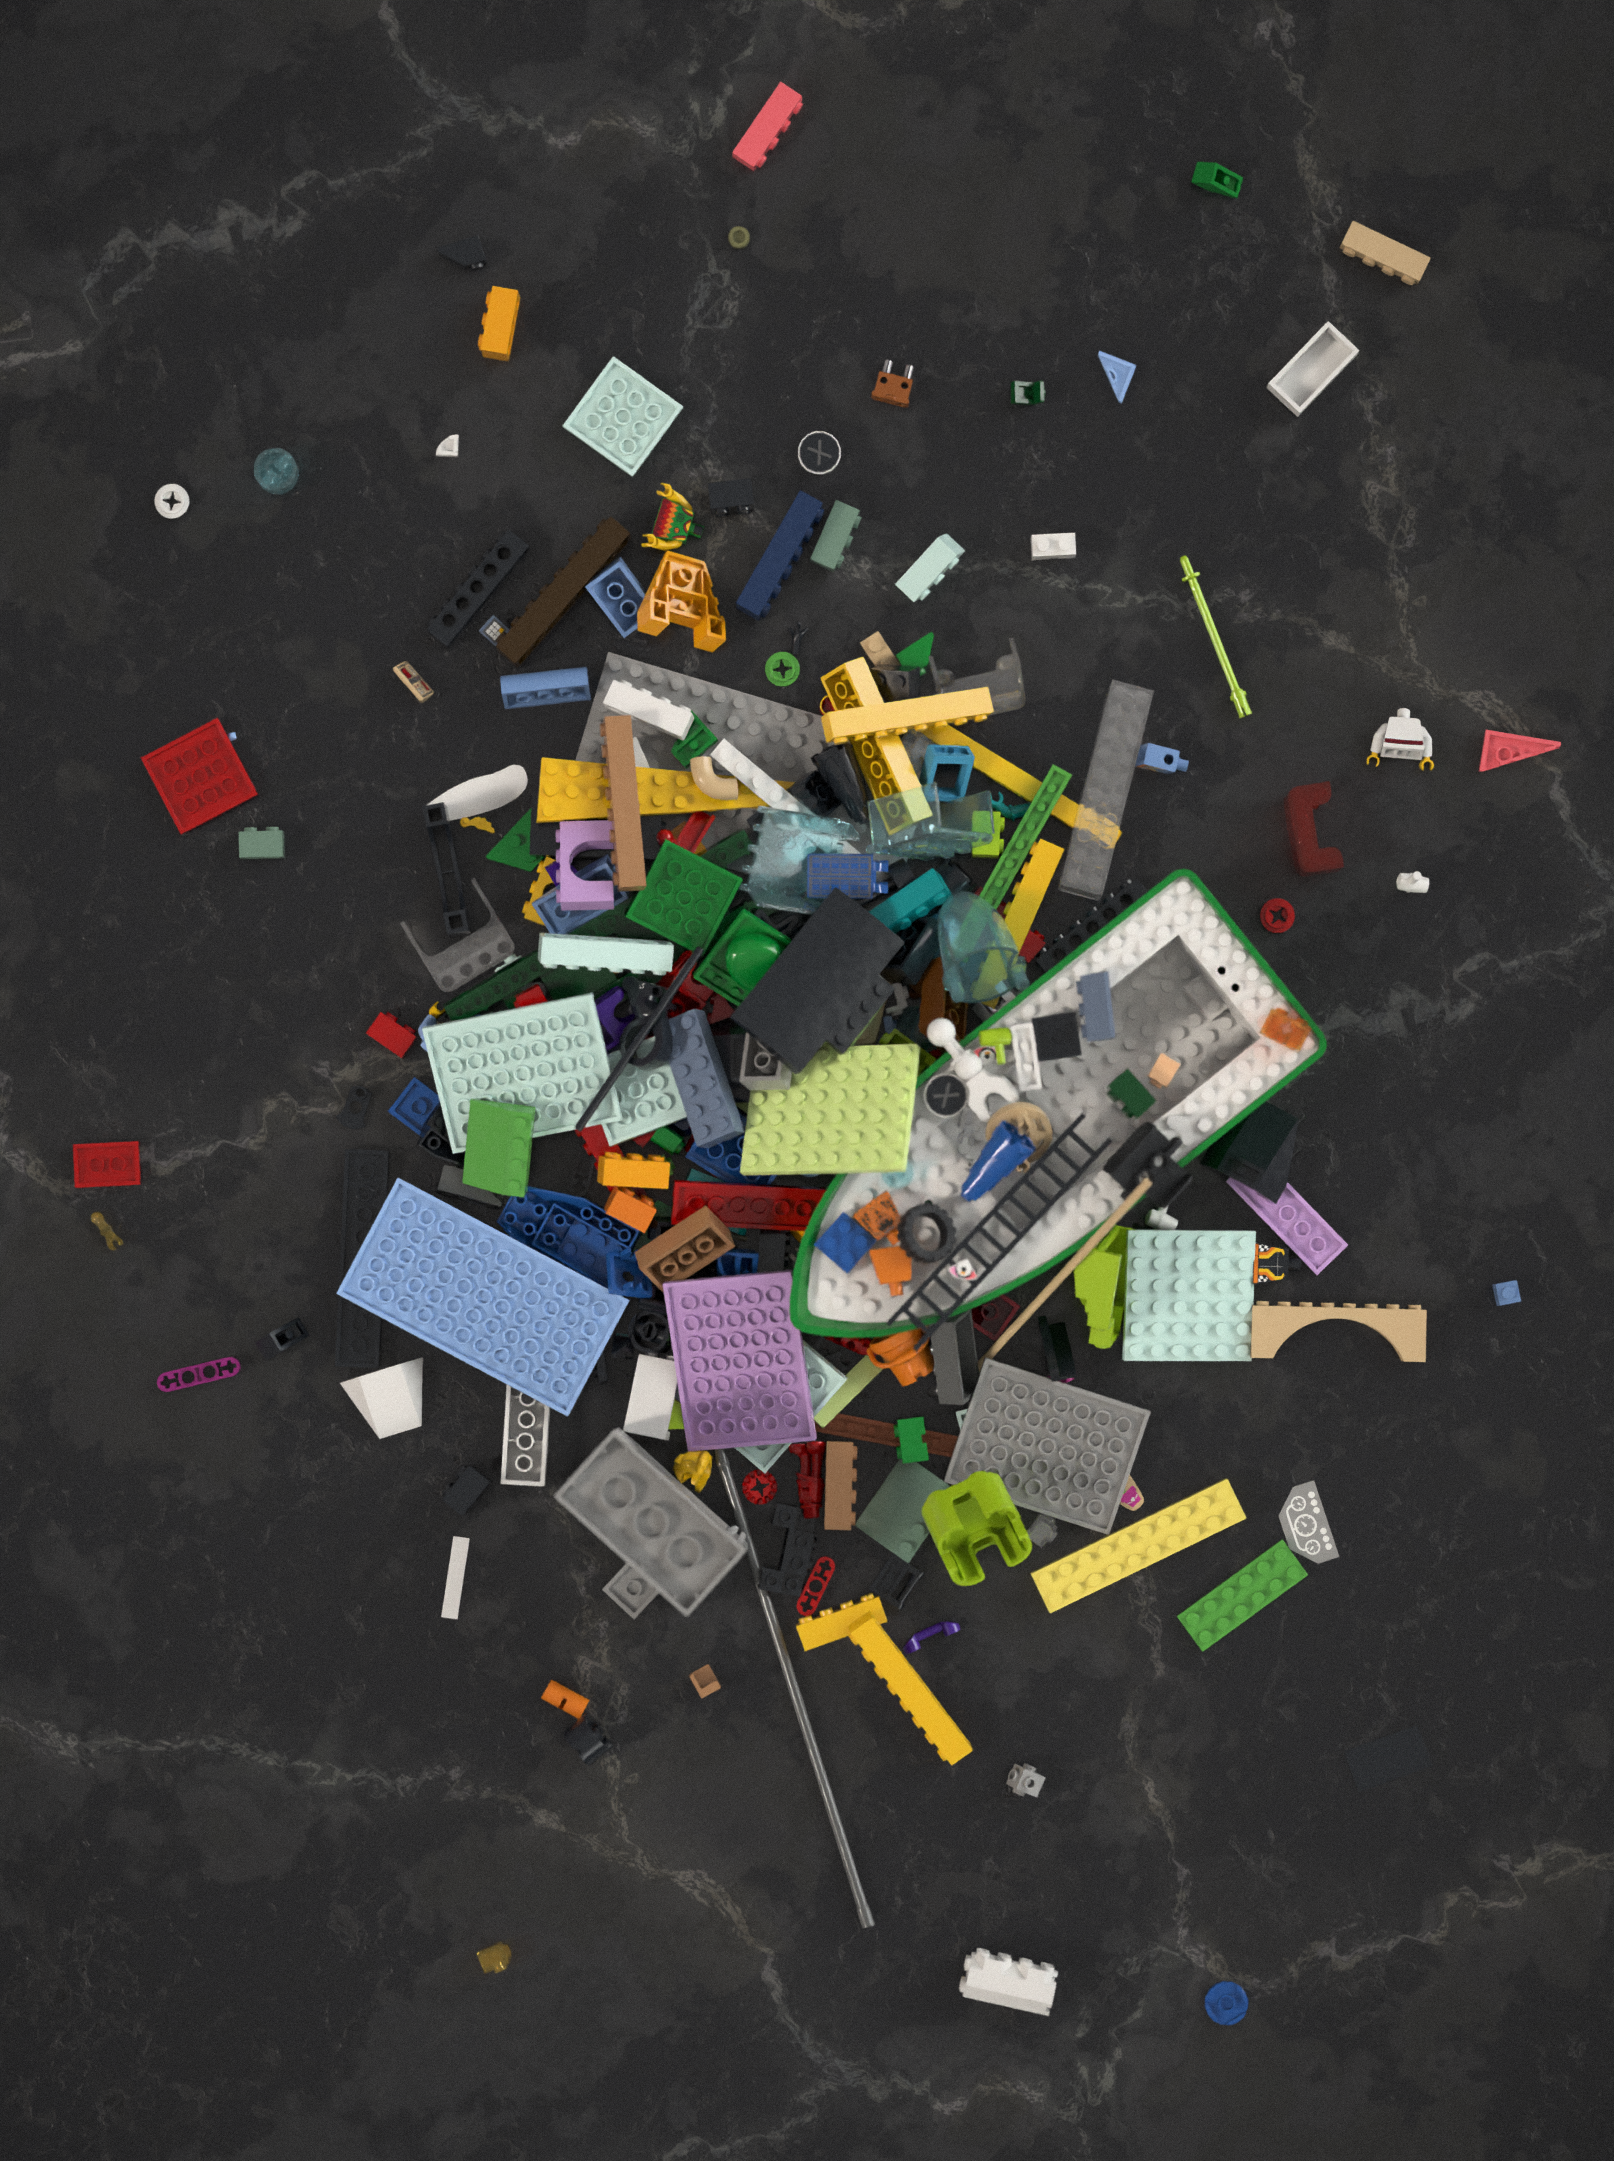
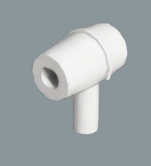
[1396,871,1429,893]
[1145,1206,1178,1230]

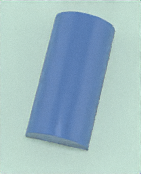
[500,667,591,709]

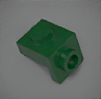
[1011,381,1046,405]

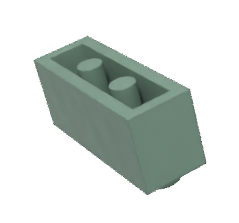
[810,500,862,572]

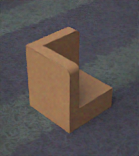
[689,1664,721,1698]

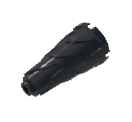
[810,739,873,825]

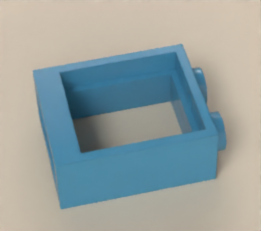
[919,744,975,803]

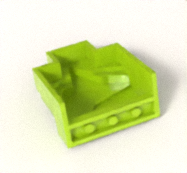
[1074,1225,1136,1349]

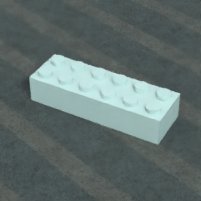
[538,933,674,975]

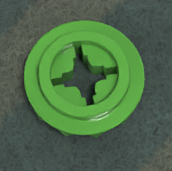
[765,652,800,687]

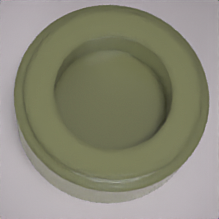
[728,226,750,249]

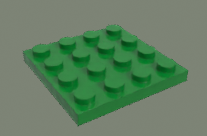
[625,839,743,956]

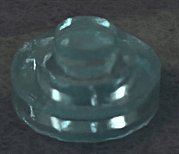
[881,1160,914,1189]

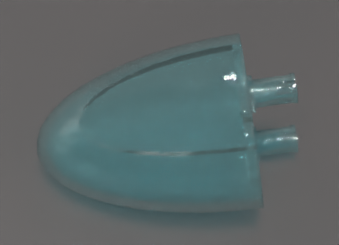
[937,891,1029,1003]

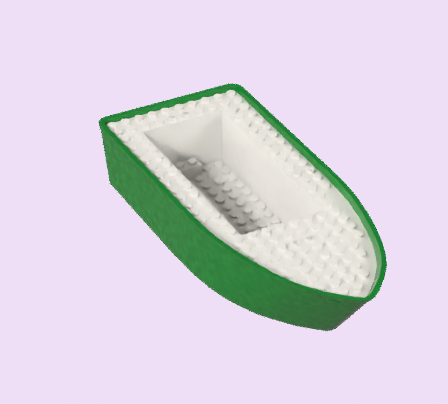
[789,869,1327,1338]

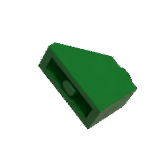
[1192,162,1243,198]
[895,632,934,677]

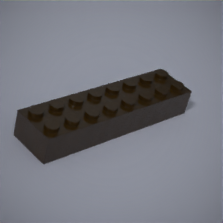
[496,516,631,668]

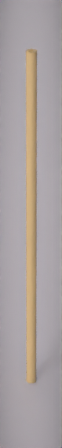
[978,1178,1152,1372]

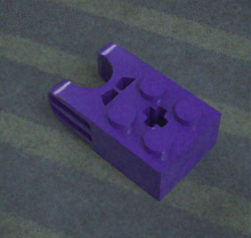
[594,986,635,1051]

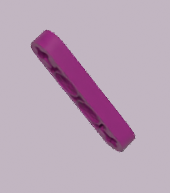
[157,1357,241,1392]

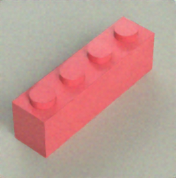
[732,82,803,171]

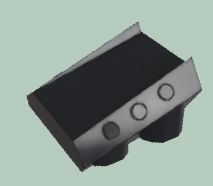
[786,770,842,820]

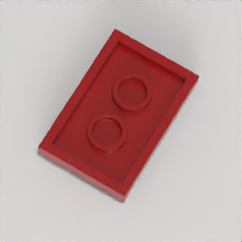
[73,1141,141,1188]

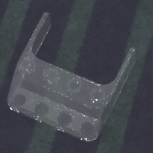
[400,878,515,992]

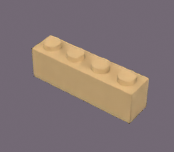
[1340,221,1430,285]

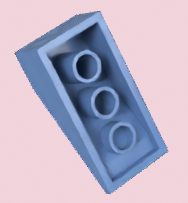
[532,854,630,934]

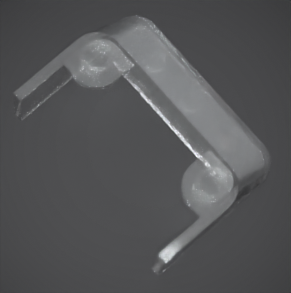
[929,638,1026,724]

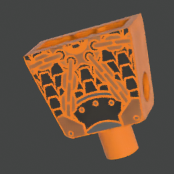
[853,1190,901,1246]

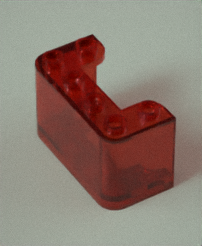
[1284,781,1344,876]

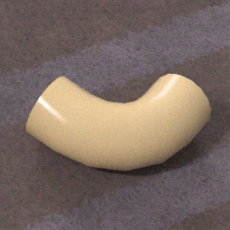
[690,756,738,800]

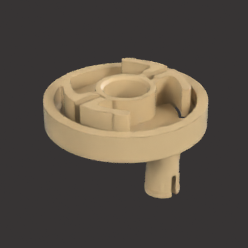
[985,1102,1052,1173]

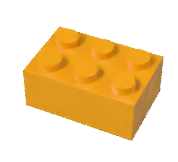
[478,286,520,362]
[597,1152,670,1189]

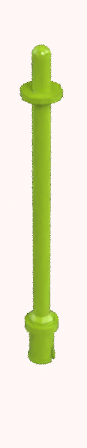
[1180,556,1252,718]

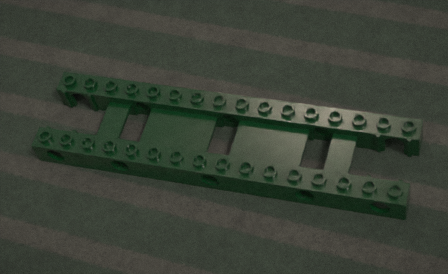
[443,827,787,1021]

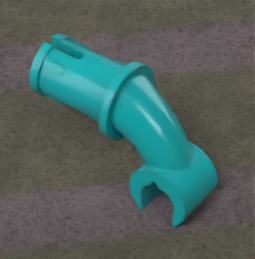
[988,792,1031,821]

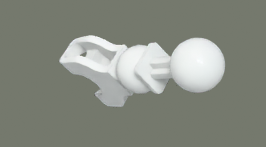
[927,1018,1018,1122]

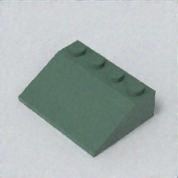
[855,1459,951,1563]

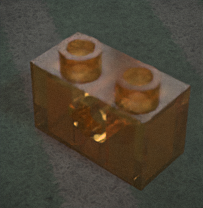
[1259,1007,1311,1053]

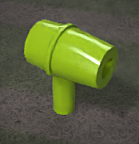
[979,1027,1012,1065]

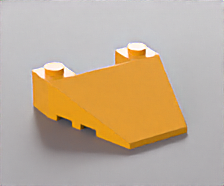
[637,550,726,652]

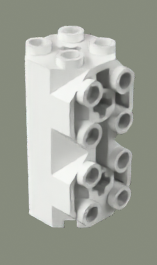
[959,1948,1058,2016]

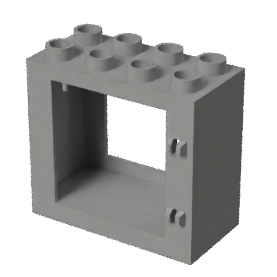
[554,1427,748,1617]

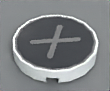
[798,431,841,475]
[924,1073,968,1117]

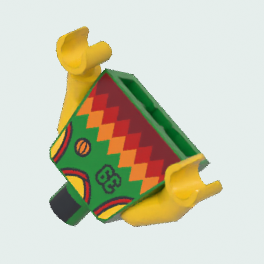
[641,483,704,551]

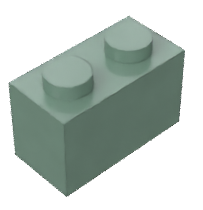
[239,827,285,859]

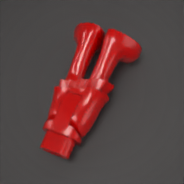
[789,1441,826,1519]

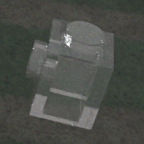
[1026,1514,1058,1548]

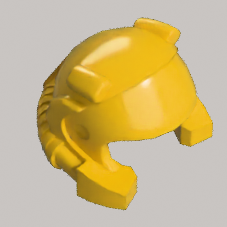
[672,1451,713,1493]

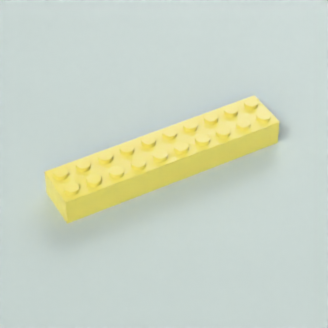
[1030,1478,1246,1613]

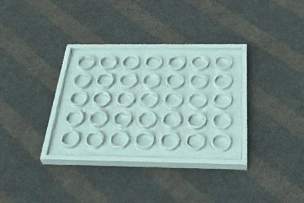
[422,993,622,1154]

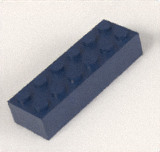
[736,490,824,621]

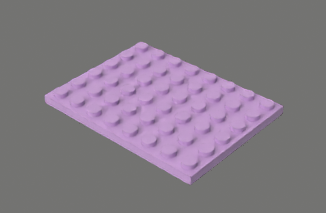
[663,1270,817,1451]

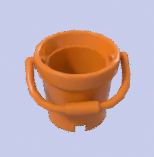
[866,1325,934,1386]

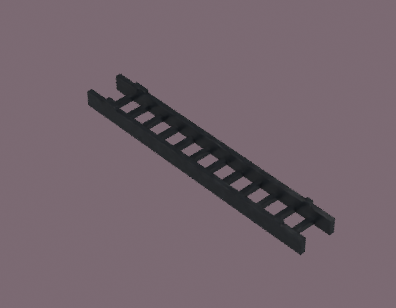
[885,1113,1113,1352]

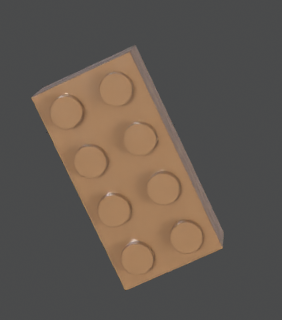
[635,1206,735,1293]
[824,1441,857,1530]

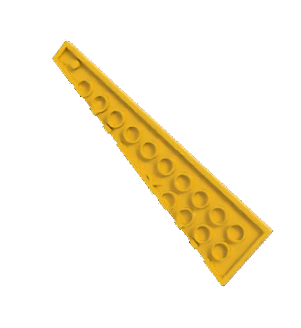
[536,758,795,823]

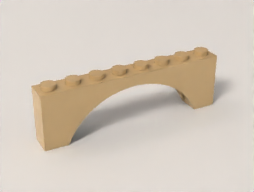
[1250,1301,1427,1362]

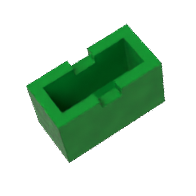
[893,1416,929,1464]

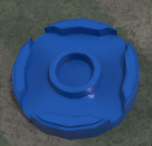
[1204,1981,1248,2025]

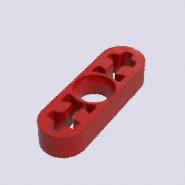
[797,1556,835,1616]

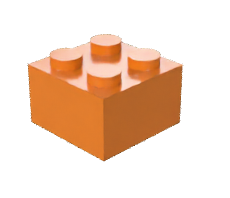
[604,1186,657,1233]

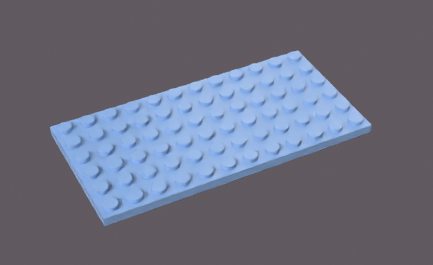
[336,1178,630,1416]

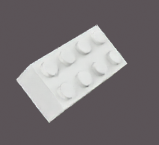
[1266,321,1359,417]

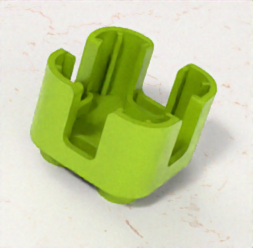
[921,1471,1032,1586]

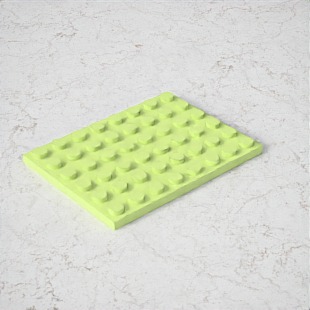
[740,1044,920,1175]

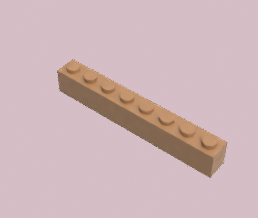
[599,715,646,892]

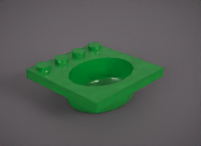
[693,908,792,1006]

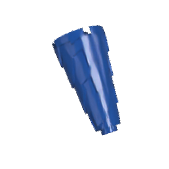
[961,1120,1036,1202]

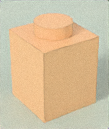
[1147,1053,1180,1089]

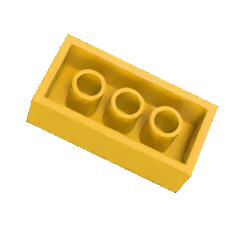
[796,1593,888,1651]

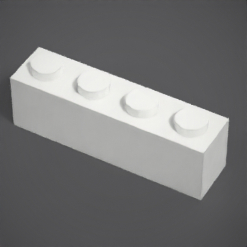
[603,679,694,741]

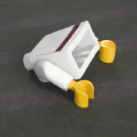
[1367,708,1434,771]

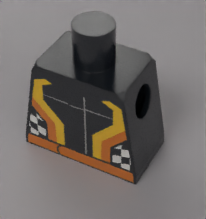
[1253,1243,1301,1284]

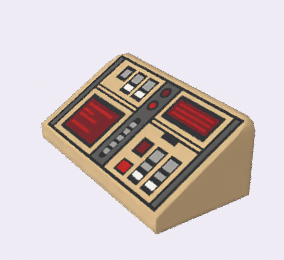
[393,661,434,703]

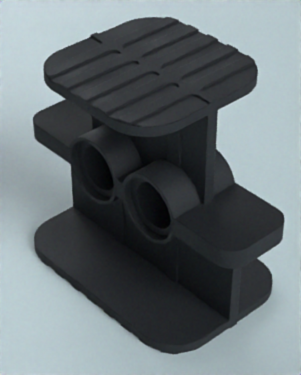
[1103,1122,1192,1209]

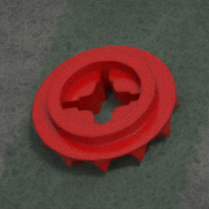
[1260,898,1295,933]
[742,1470,777,1504]

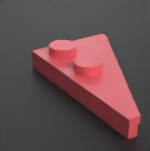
[1479,730,1561,772]

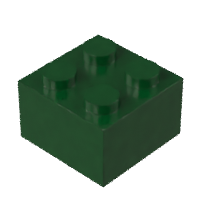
[1106,1068,1157,1120]

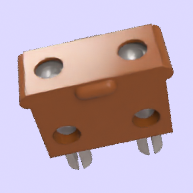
[871,360,913,408]

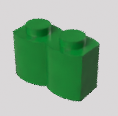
[650,1126,686,1156]

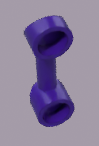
[903,1622,961,1655]

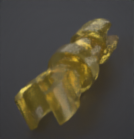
[91,1212,123,1250]

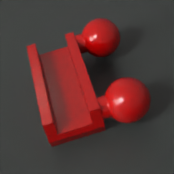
[656,811,716,853]

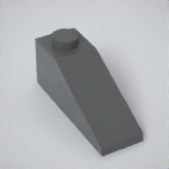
[436,1163,502,1210]

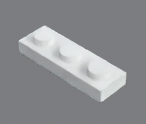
[1010,1023,1042,1091]

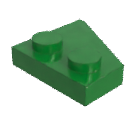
[671,710,718,769]

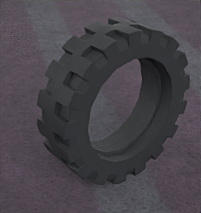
[897,1203,956,1264]

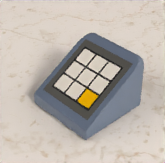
[479,615,509,647]

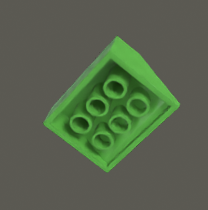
[462,1099,536,1197]

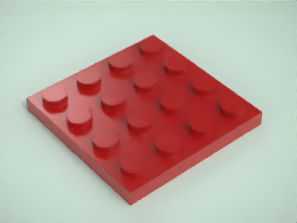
[141,718,258,835]

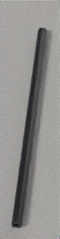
[574,946,704,1132]

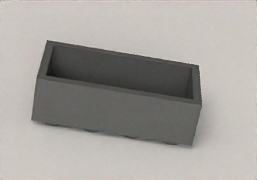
[928,1309,979,1405]

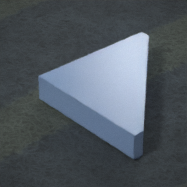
[1098,351,1136,403]

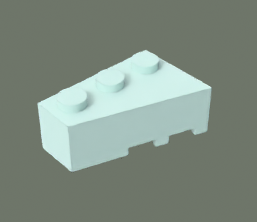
[895,533,965,602]

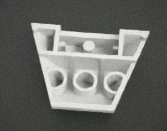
[340,1357,423,1439]

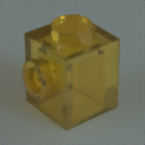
[476,1941,512,1973]

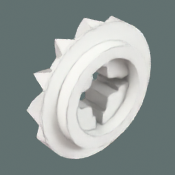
[155,484,190,519]

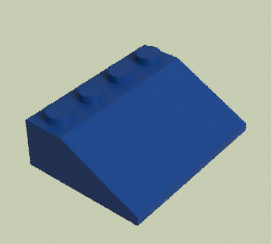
[685,1110,777,1185]

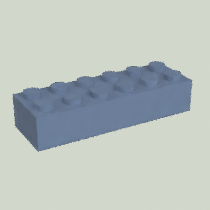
[668,1009,745,1148]

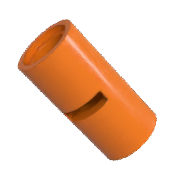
[541,1679,589,1719]

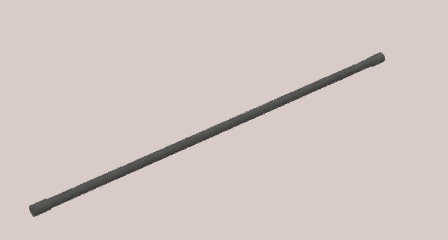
[712,1448,875,1928]

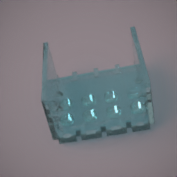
[866,783,995,861]
[738,806,860,915]

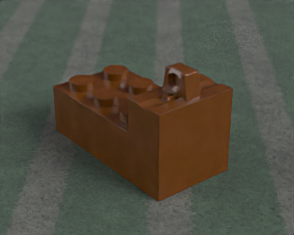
[908,954,970,1054]

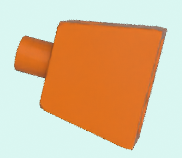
[869,1246,912,1297]

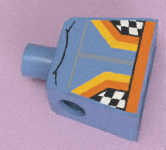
[1134,743,1189,774]

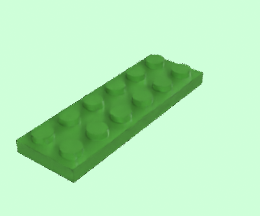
[1177,1539,1308,1652]

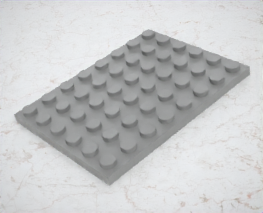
[944,1357,1151,1535]

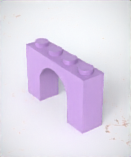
[556,820,614,911]

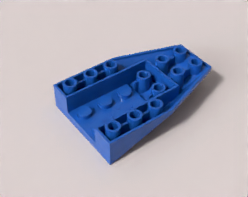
[497,1186,643,1288]

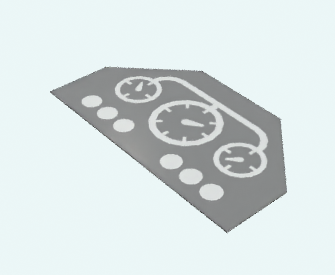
[1279,1480,1339,1564]

